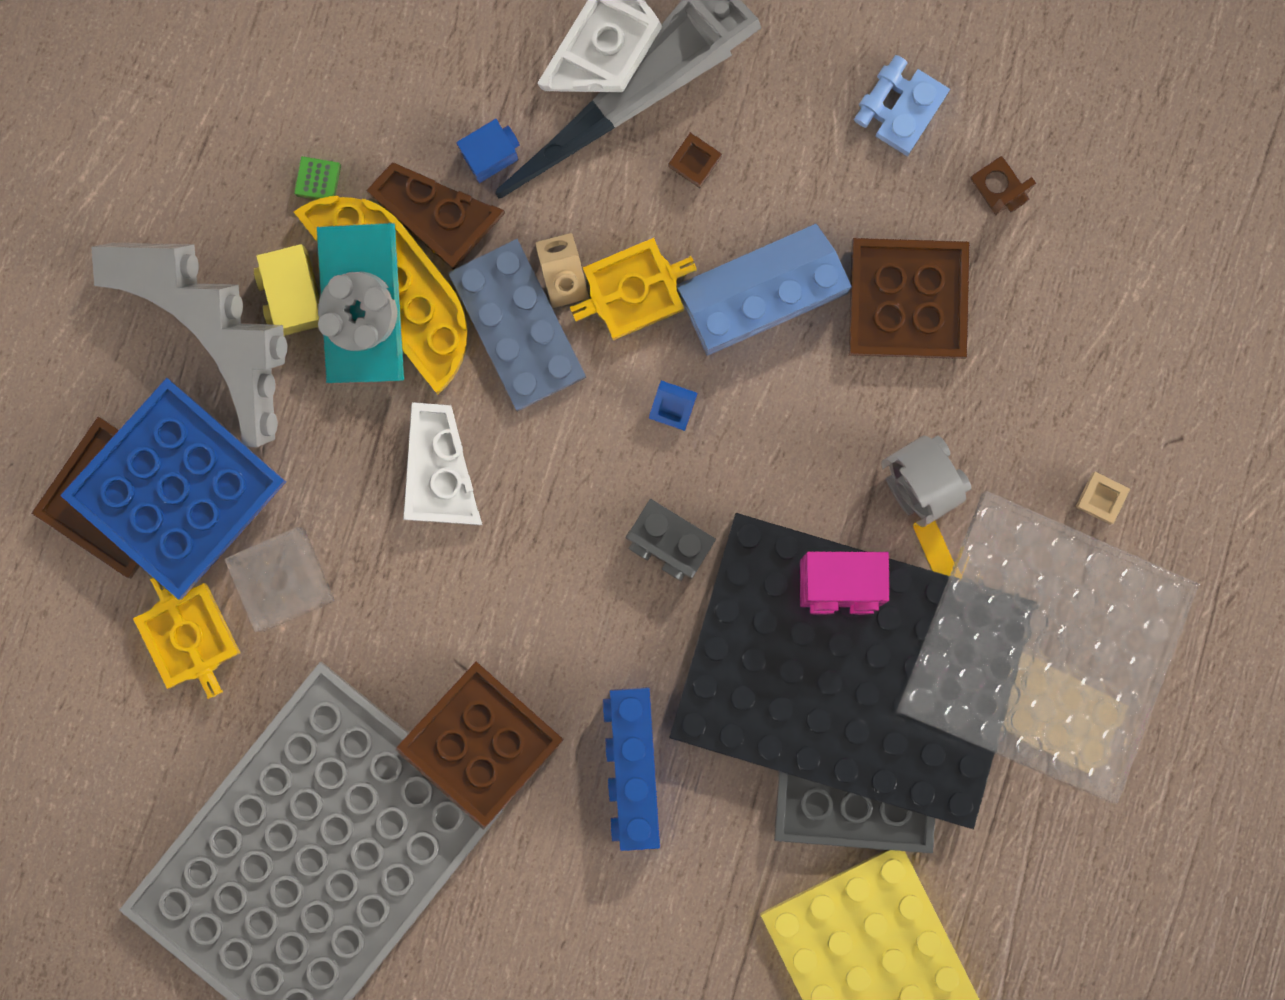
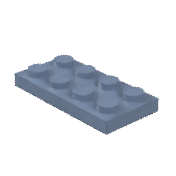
[448,239,586,412]

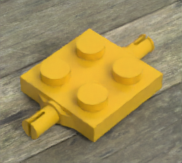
[570,238,697,340]
[133,578,240,699]

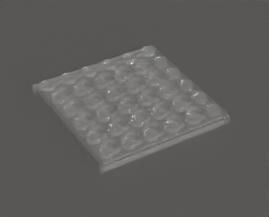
[897,491,1199,804]

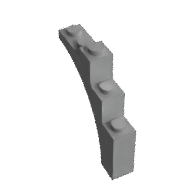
[91,243,287,447]

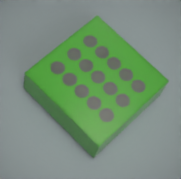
[294,156,341,200]

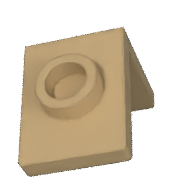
[535,233,589,308]

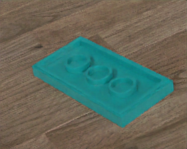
[317,223,404,383]

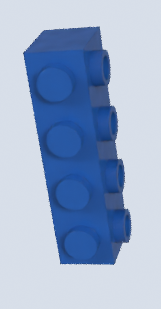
[603,687,660,851]

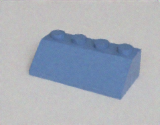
[677,224,852,356]

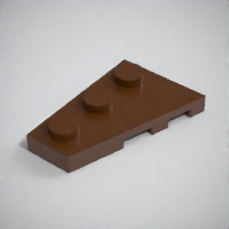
[366,162,505,270]

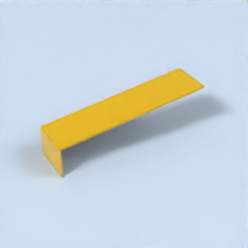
[913,521,962,580]

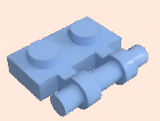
[854,55,950,157]

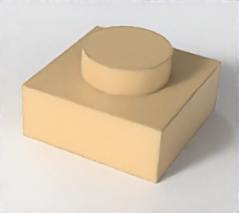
[1075,472,1130,525]

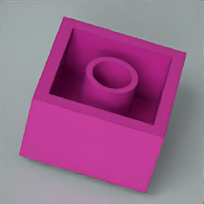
[800,552,889,615]

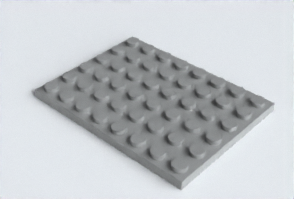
[119,662,504,1000]

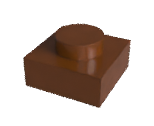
[668,132,722,188]

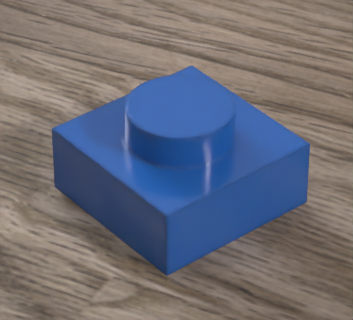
[649,380,698,431]

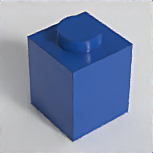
[456,119,520,184]

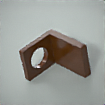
[970,156,1036,215]

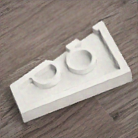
[403,402,482,525]

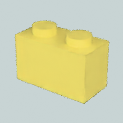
[254,244,320,336]

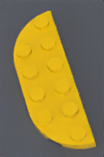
[294,196,467,395]

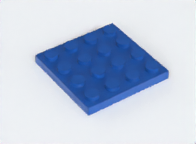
[60,378,286,600]

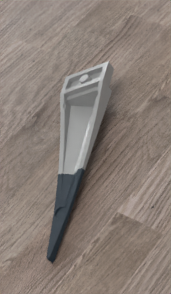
[495,0,761,199]

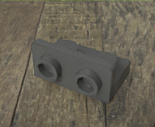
[625,499,716,581]

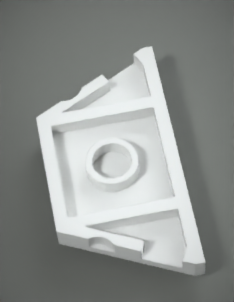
[538,0,662,92]

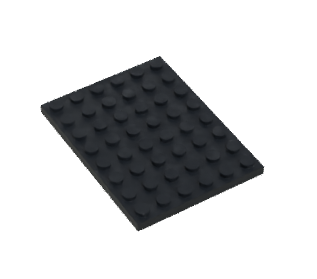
[669,513,1036,830]

